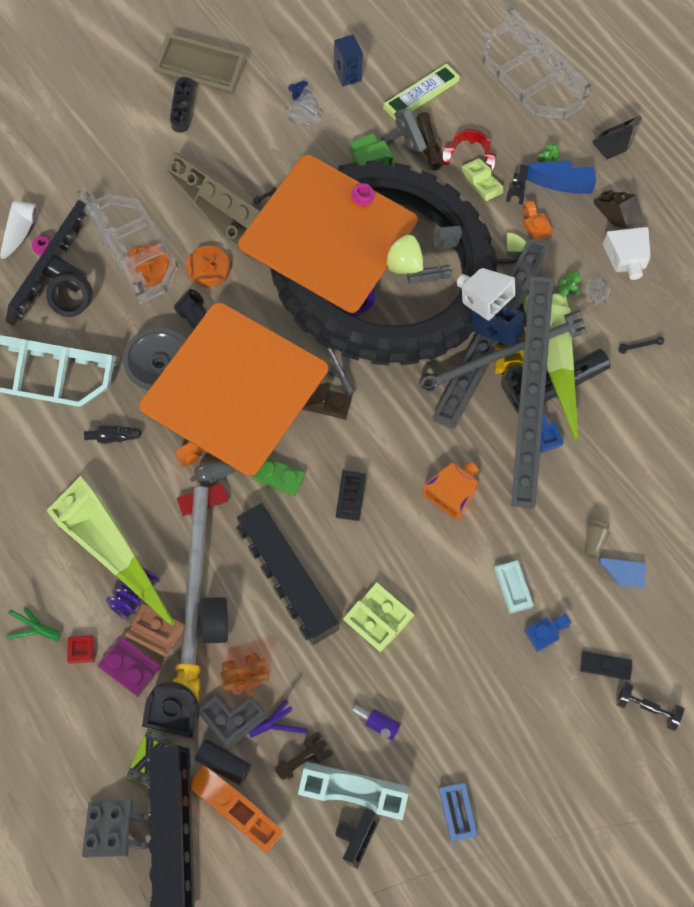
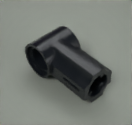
[174,289,207,329]

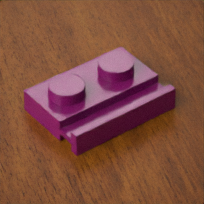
[97,637,161,697]

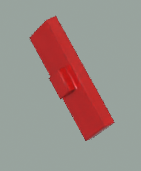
[177,483,229,516]

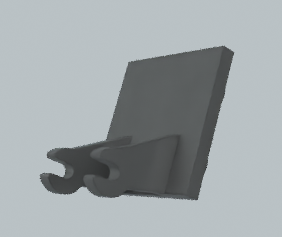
[82,800,149,858]

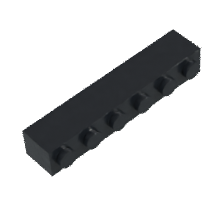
[236,503,339,645]
[147,745,195,907]

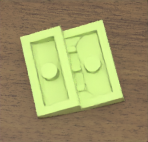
[343,582,415,652]

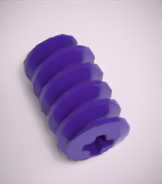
[106,567,160,621]

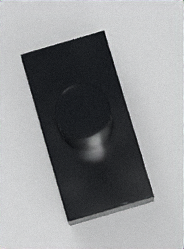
[335,809,380,869]

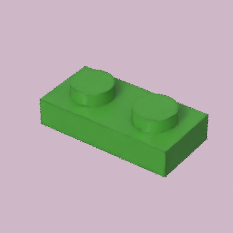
[252,458,305,497]

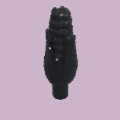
[84,425,142,444]

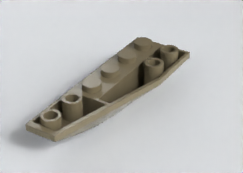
[165,152,264,259]

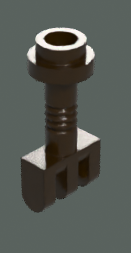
[275,732,333,781]

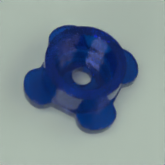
[288,81,312,102]

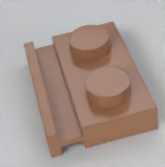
[124,603,185,658]

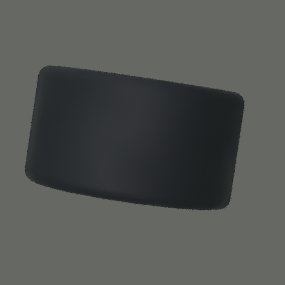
[201,597,228,644]

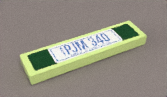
[383,64,460,120]

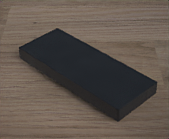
[580,651,632,681]

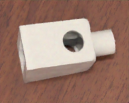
[603,227,651,280]
[457,268,515,320]

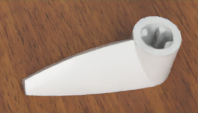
[0,201,38,259]

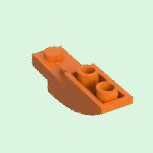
[191,765,284,854]

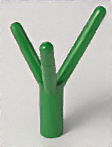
[7,607,61,642]

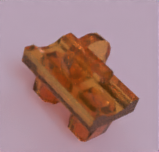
[220,652,269,696]

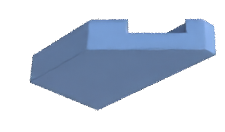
[599,558,646,589]

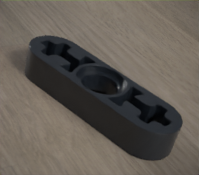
[170,77,195,133]

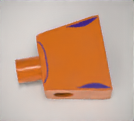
[422,461,479,521]

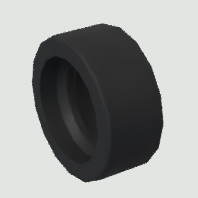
[46,271,93,317]

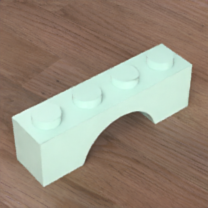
[298,762,409,820]

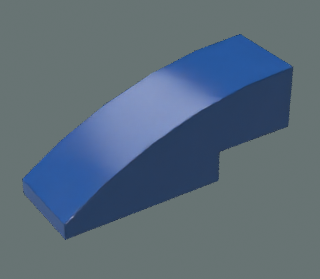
[526,161,596,194]

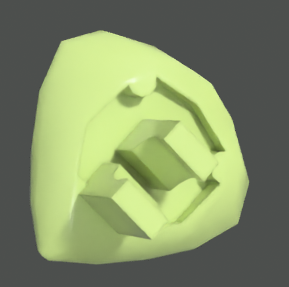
[386,235,424,274]

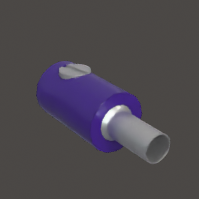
[352,705,401,741]

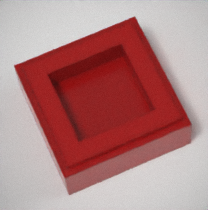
[67,635,94,664]

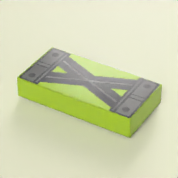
[126,728,173,786]

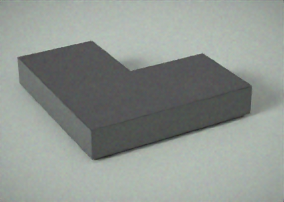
[198,694,268,750]

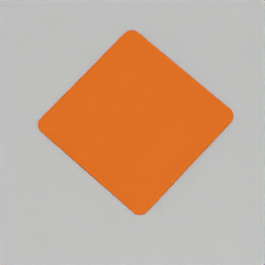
[238,155,418,313]
[139,303,328,476]

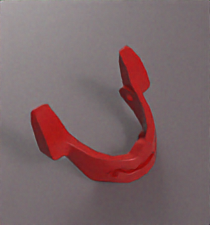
[442,129,496,172]

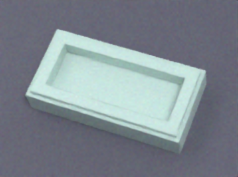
[494,560,534,614]

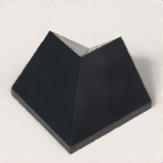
[592,115,642,159]

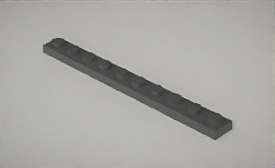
[433,238,550,429]
[511,276,554,509]

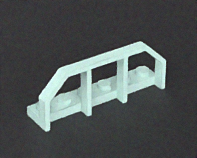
[0,335,120,407]

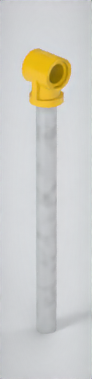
[173,486,209,704]

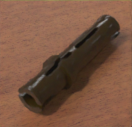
[417,112,443,171]

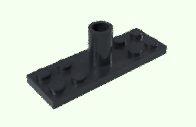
[6,200,88,326]

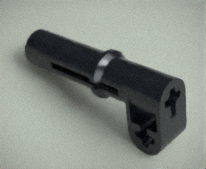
[501,348,611,414]

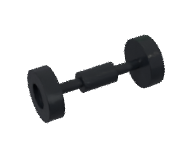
[616,682,684,731]

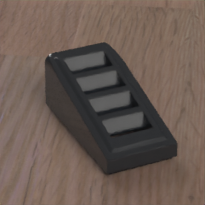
[335,470,366,521]

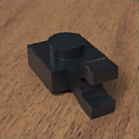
[506,164,529,205]

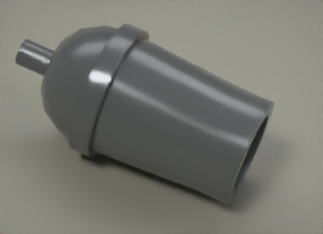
[190,458,235,485]

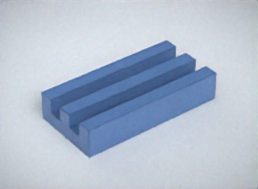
[439,783,477,843]

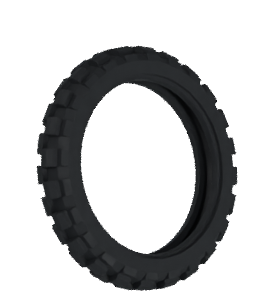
[270,161,498,366]

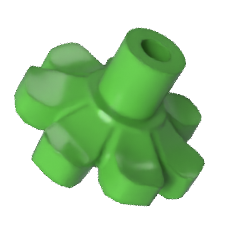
[538,144,559,162]
[557,271,581,295]

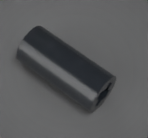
[195,739,252,786]

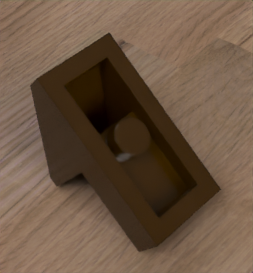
[302,382,352,420]

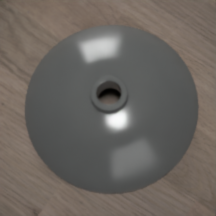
[123,328,187,390]

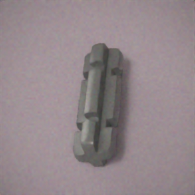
[407,265,452,284]

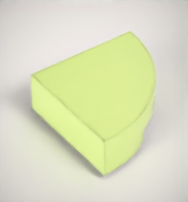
[506,233,526,256]

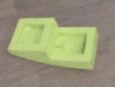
[461,158,504,201]

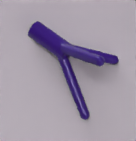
[249,700,308,738]

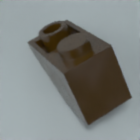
[594,190,643,228]

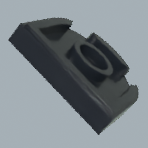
[142,682,198,738]

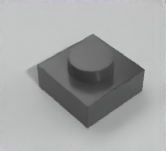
[434,226,462,248]

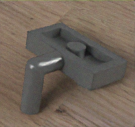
[381,108,427,152]

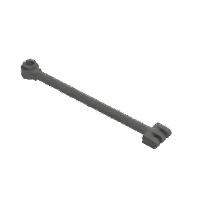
[419,310,587,393]

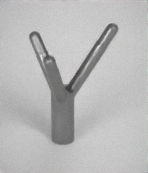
[327,347,356,395]

